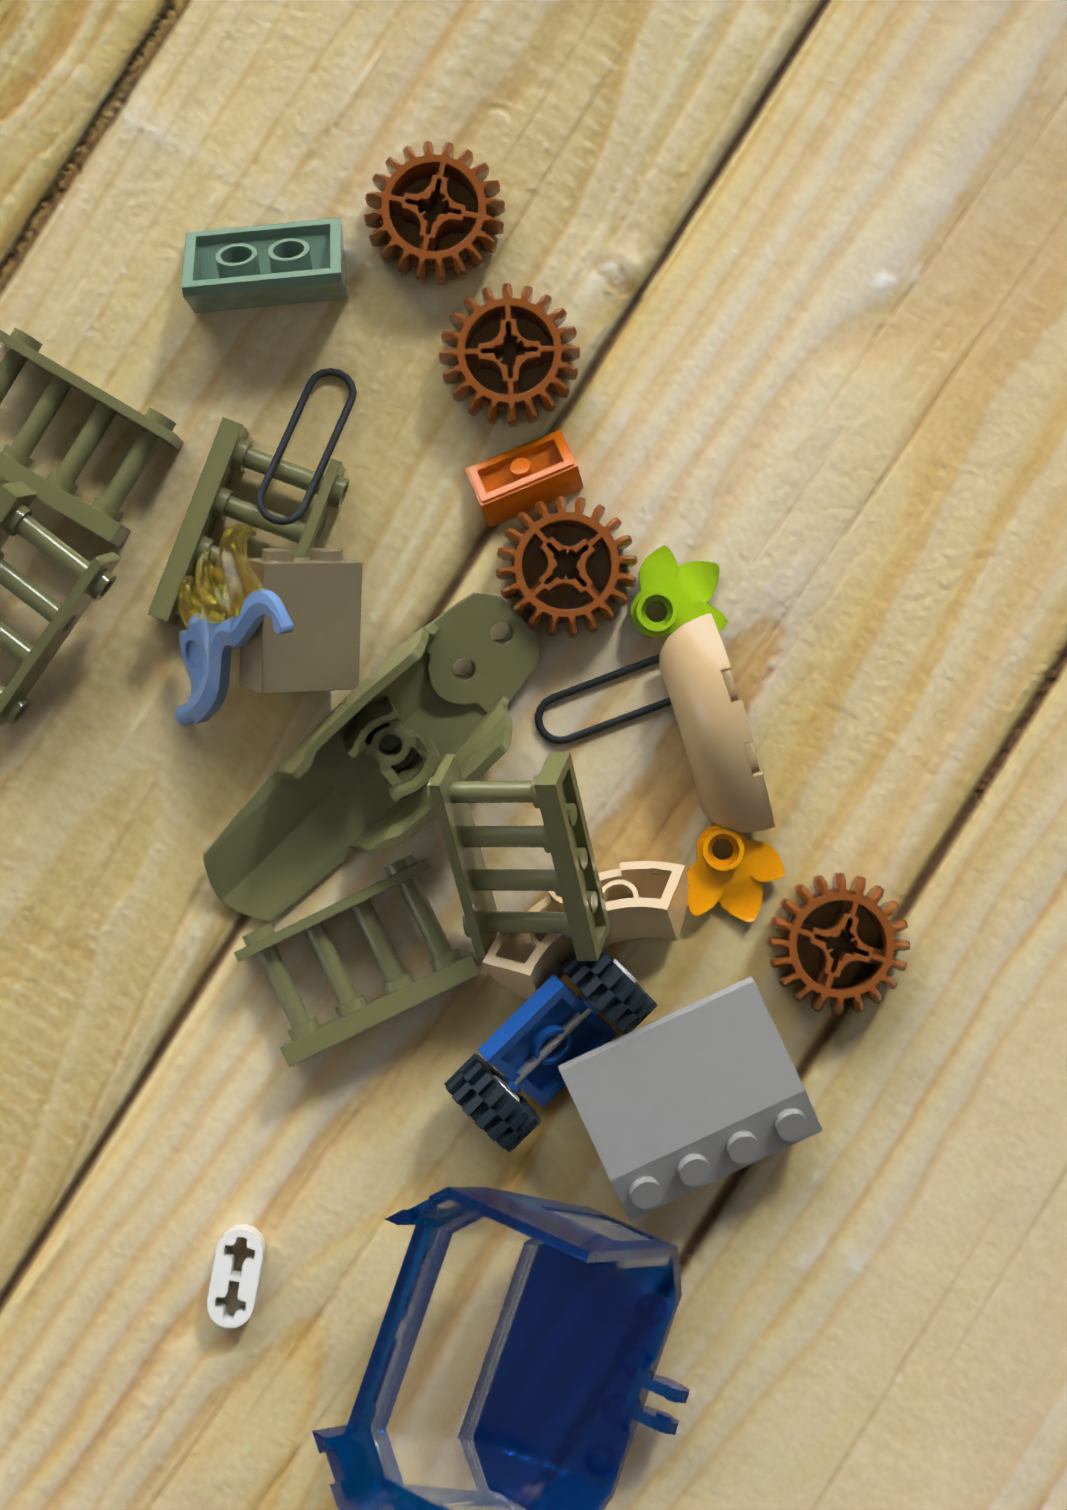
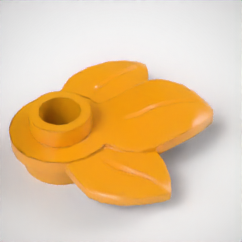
[687,824,785,922]

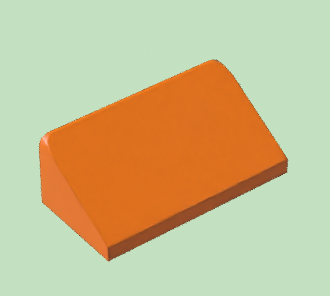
[465,429,583,527]

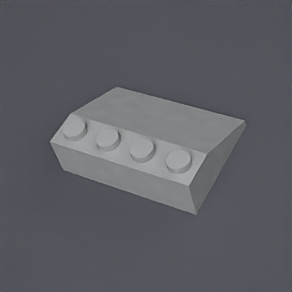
[558,976,823,1220]

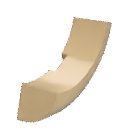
[659,613,775,833]
[482,861,689,999]

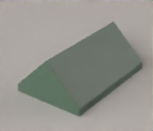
[181,217,349,313]

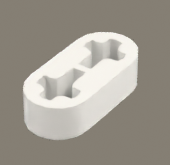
[207,1224,266,1328]

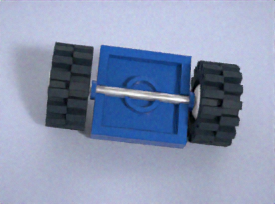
[444,949,658,1152]

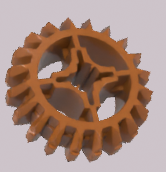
[364,141,505,285]
[439,283,580,427]
[496,496,637,638]
[767,873,910,1015]

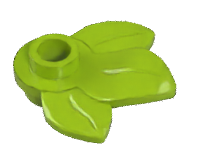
[630,545,728,638]

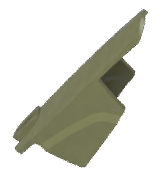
[203,592,541,921]

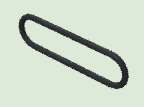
[256,368,357,525]
[535,654,671,744]

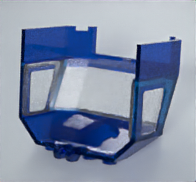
[312,1187,690,1510]

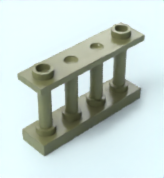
[0,328,184,548]
[148,417,350,626]
[0,481,121,725]
[427,752,611,961]
[234,854,481,1067]

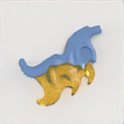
[175,523,293,726]

